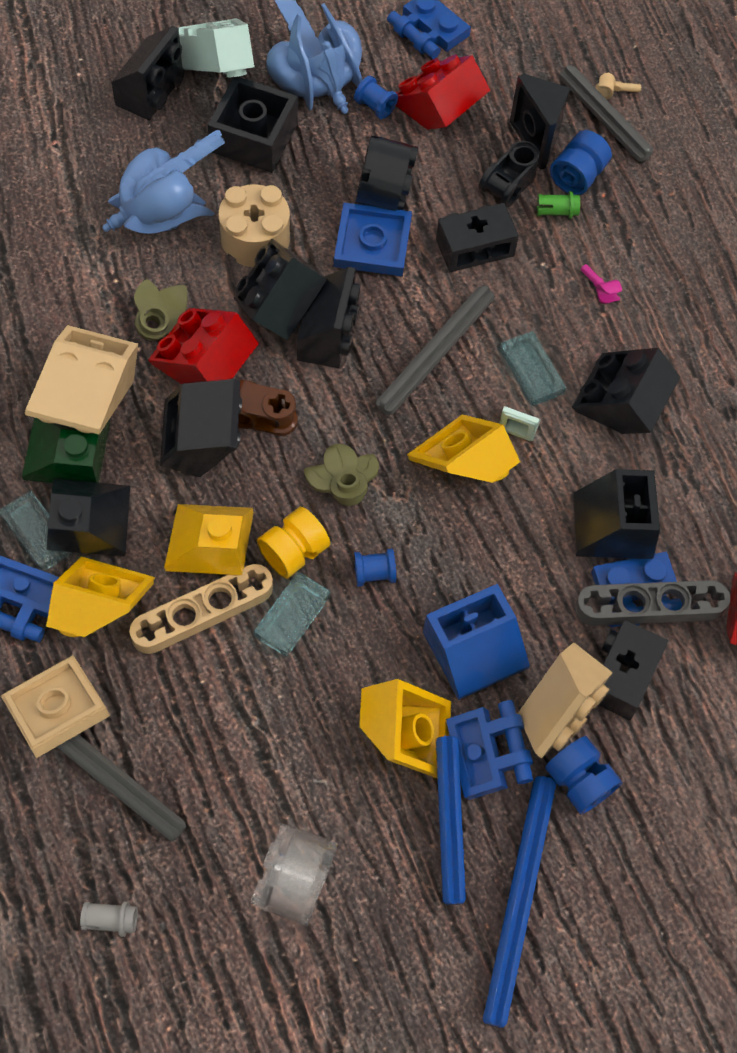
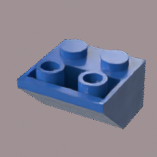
[423,584,530,700]

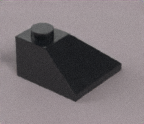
[46,478,130,557]

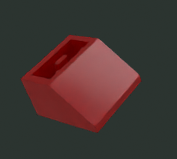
[395,54,491,130]
[148,308,259,384]

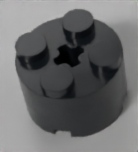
[355,135,418,211]

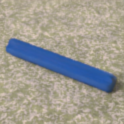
[436,736,466,905]

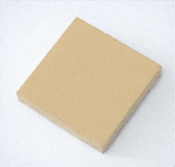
[1,655,110,758]

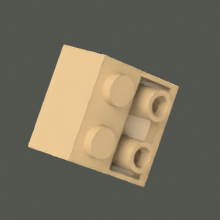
[517,643,613,758]

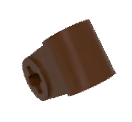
[238,380,298,436]

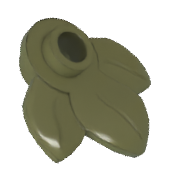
[134,279,188,341]
[304,444,379,506]

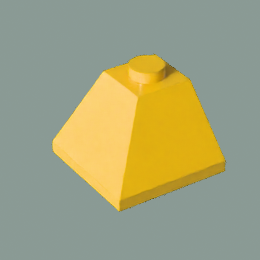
[407,414,520,483]
[164,504,254,575]
[46,556,155,637]
[359,679,451,779]

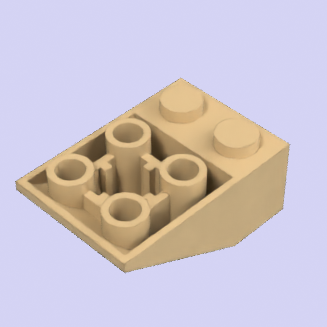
[25,325,138,434]

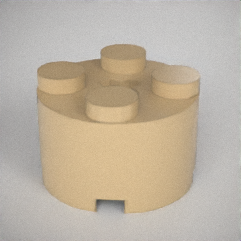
[219,184,290,267]

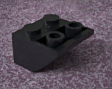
[111,26,185,121]
[234,239,327,340]
[297,267,361,368]
[572,348,680,434]
[160,379,242,477]
[573,469,660,559]

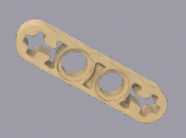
[129,564,273,654]

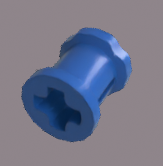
[354,75,398,119]
[354,548,397,587]

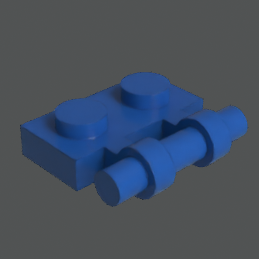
[387,0,471,59]
[591,551,682,628]
[0,556,59,643]
[446,700,534,800]

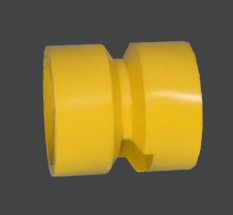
[256,507,331,579]

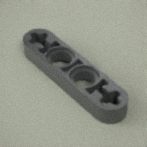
[575,580,730,626]

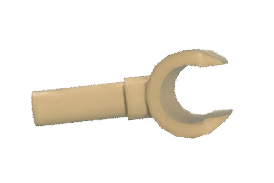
[595,73,641,99]

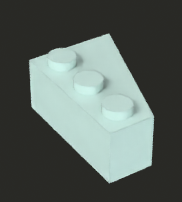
[177,18,254,77]

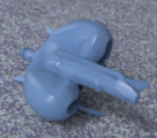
[266,0,362,114]
[102,130,225,234]

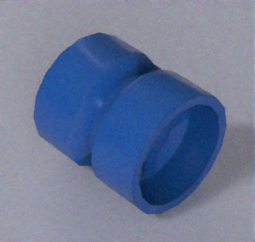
[549,130,612,195]
[545,736,623,815]

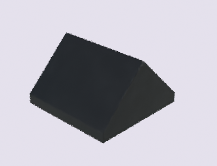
[509,74,570,170]

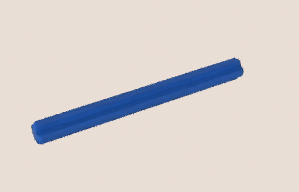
[483,776,556,1028]

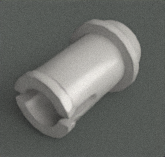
[80,901,138,937]

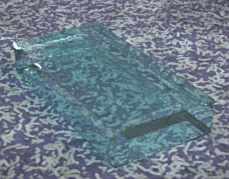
[500,331,566,406]
[0,490,73,571]
[254,571,331,657]

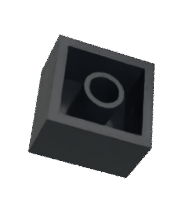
[208,76,298,173]

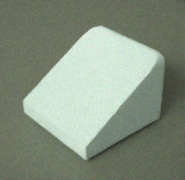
[499,406,541,441]

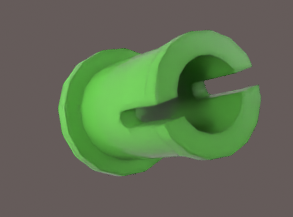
[537,191,580,219]

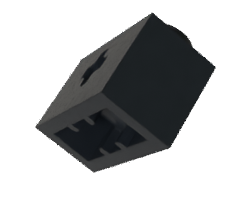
[436,203,519,273]
[599,620,669,720]

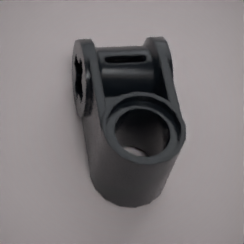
[479,141,540,207]

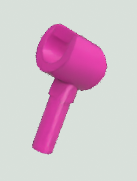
[581,264,622,304]

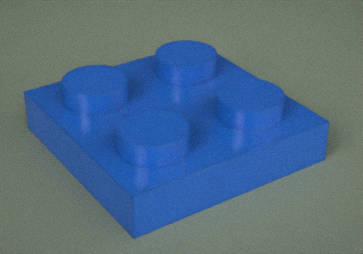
[333,202,412,277]

